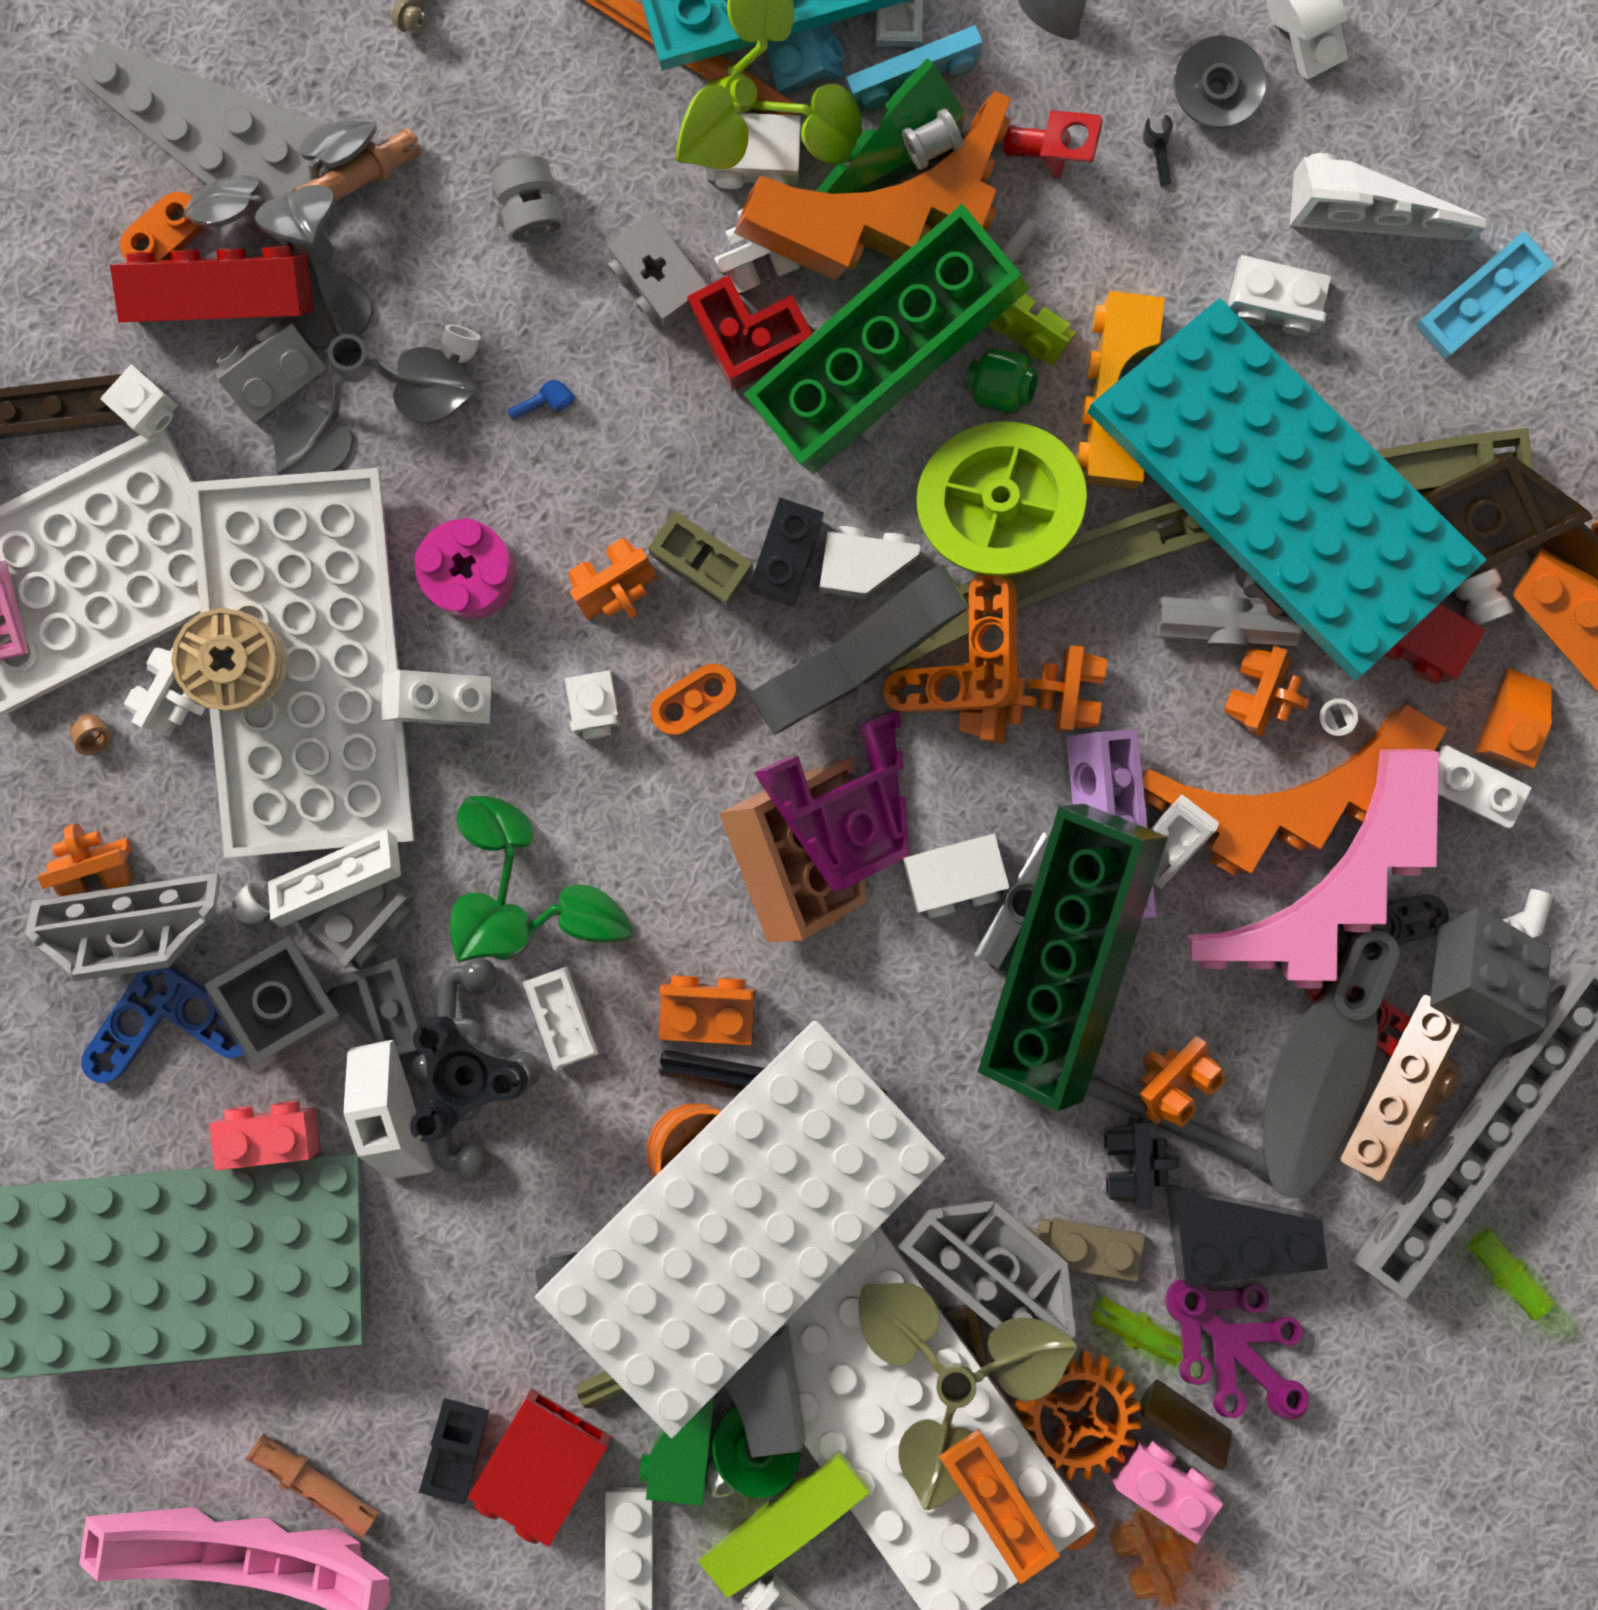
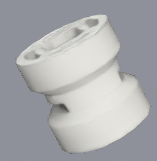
[1454,568,1514,626]

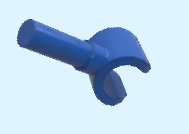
[508,380,575,420]

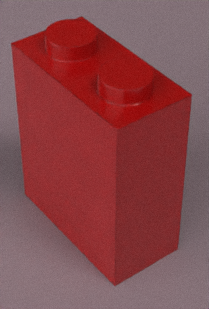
[467,1388,611,1547]

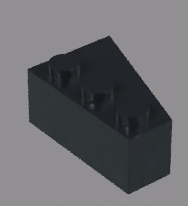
[1166,1183,1328,1286]

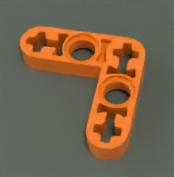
[883,574,1018,713]

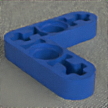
[81,966,243,1083]

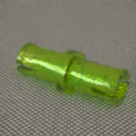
[1467,1229,1555,1320]
[1090,1296,1182,1366]

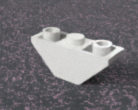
[343,1040,435,1179]

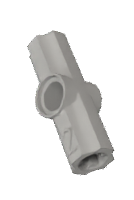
[1155,596,1302,648]

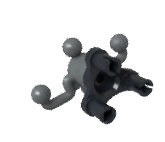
[410,958,541,1181]

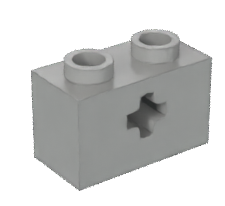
[607,212,707,330]

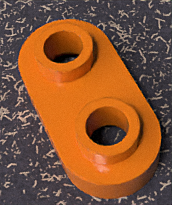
[120,192,204,260]
[650,663,737,736]

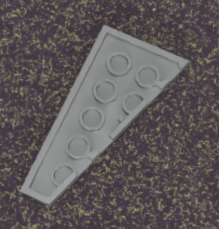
[73,41,373,249]

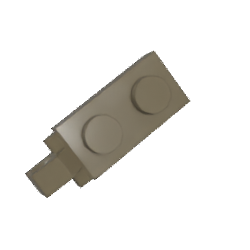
[1025,1217,1145,1282]

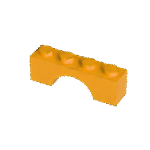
[1076,291,1165,490]

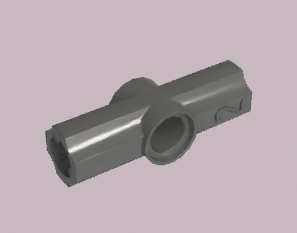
[974,832,1049,973]

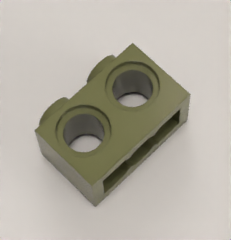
[648,510,754,609]

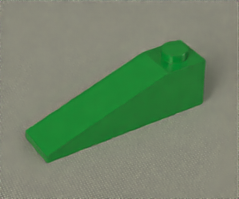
[816,58,966,194]

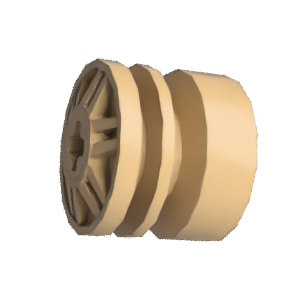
[171,608,288,712]

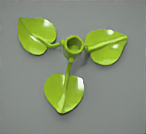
[675,0,862,170]

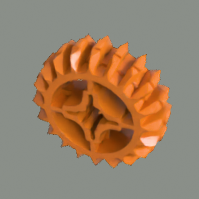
[1014,1349,1141,1480]

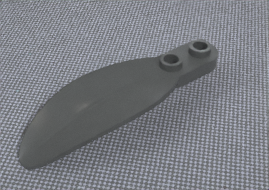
[1263,927,1400,1199]

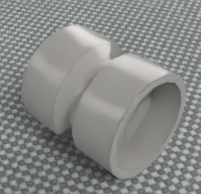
[490,156,566,243]

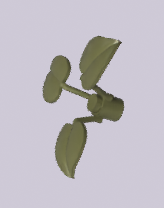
[859,1283,1077,1510]

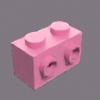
[1109,1436,1223,1544]

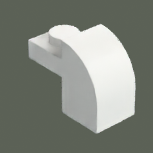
[1266,0,1348,79]

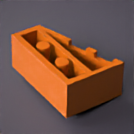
[1513,548,1598,692]

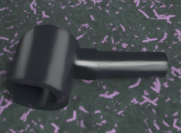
[1143,115,1173,186]

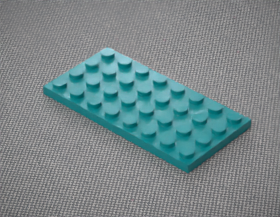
[1087,298,1487,681]

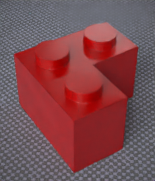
[687,275,812,392]

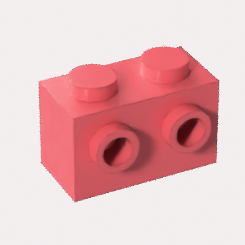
[209,1101,321,1171]

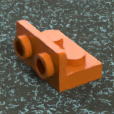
[659,975,755,1045]

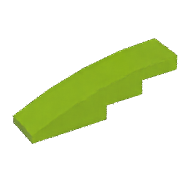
[698,1450,870,1598]

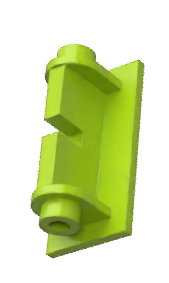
[989,294,1076,367]

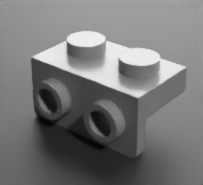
[214,316,327,424]

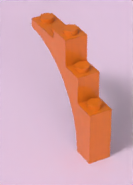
[734,91,1011,281]
[1142,705,1447,877]

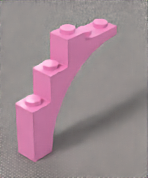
[1187,749,1439,988]
[79,1507,390,1610]

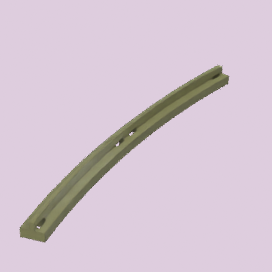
[888,428,1533,674]

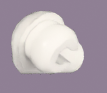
[1502,889,1554,939]

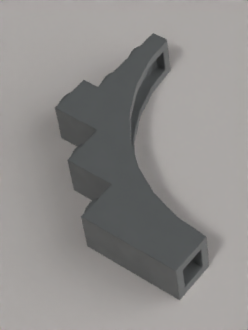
[535,1251,806,1457]

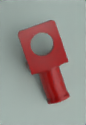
[1004,110,1103,179]

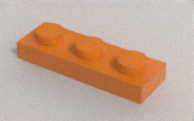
[938,1429,1060,1585]

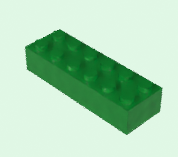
[744,203,1030,474]

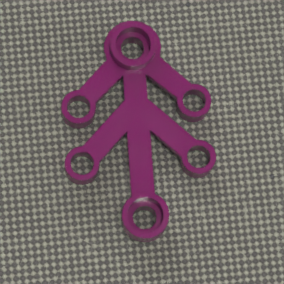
[1165,1278,1309,1419]

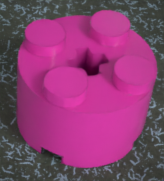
[414,518,516,618]

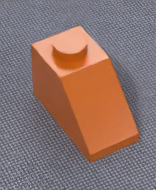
[1473,668,1552,771]

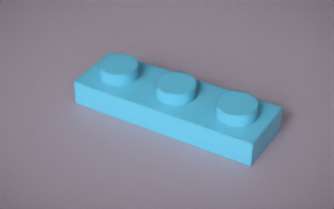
[846,25,982,110]
[1415,230,1555,359]

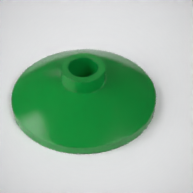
[713,1406,800,1499]

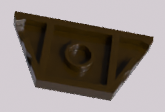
[1422,453,1593,578]

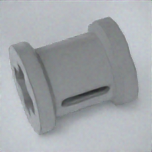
[902,109,963,170]

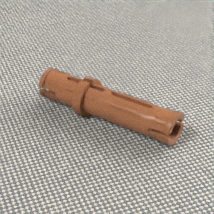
[291,128,422,201]
[245,1433,379,1539]

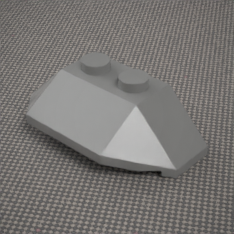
[24,873,221,982]
[898,1200,1076,1339]

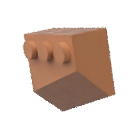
[719,757,867,943]

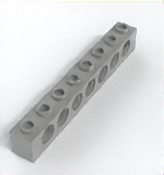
[1352,962,1598,1300]

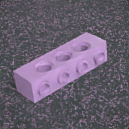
[1066,729,1156,918]

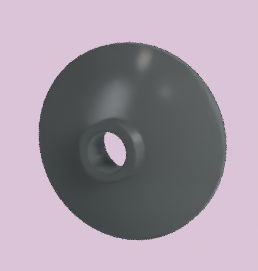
[1173,35,1267,128]

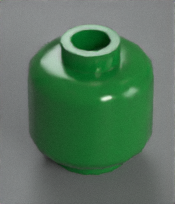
[966,348,1038,414]

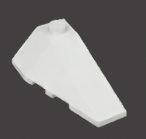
[1290,153,1487,241]

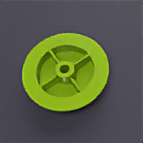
[916,421,1087,576]

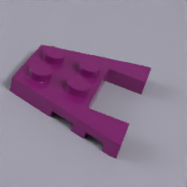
[755,710,909,890]

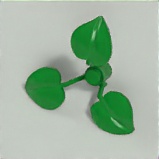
[450,796,633,963]

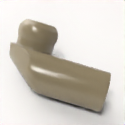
[391,0,425,33]

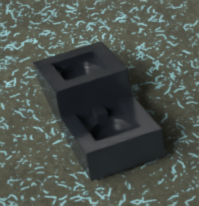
[418,1398,490,1505]

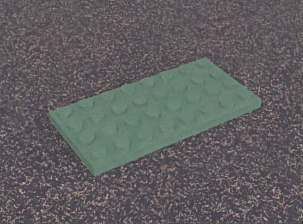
[0,1153,366,1380]

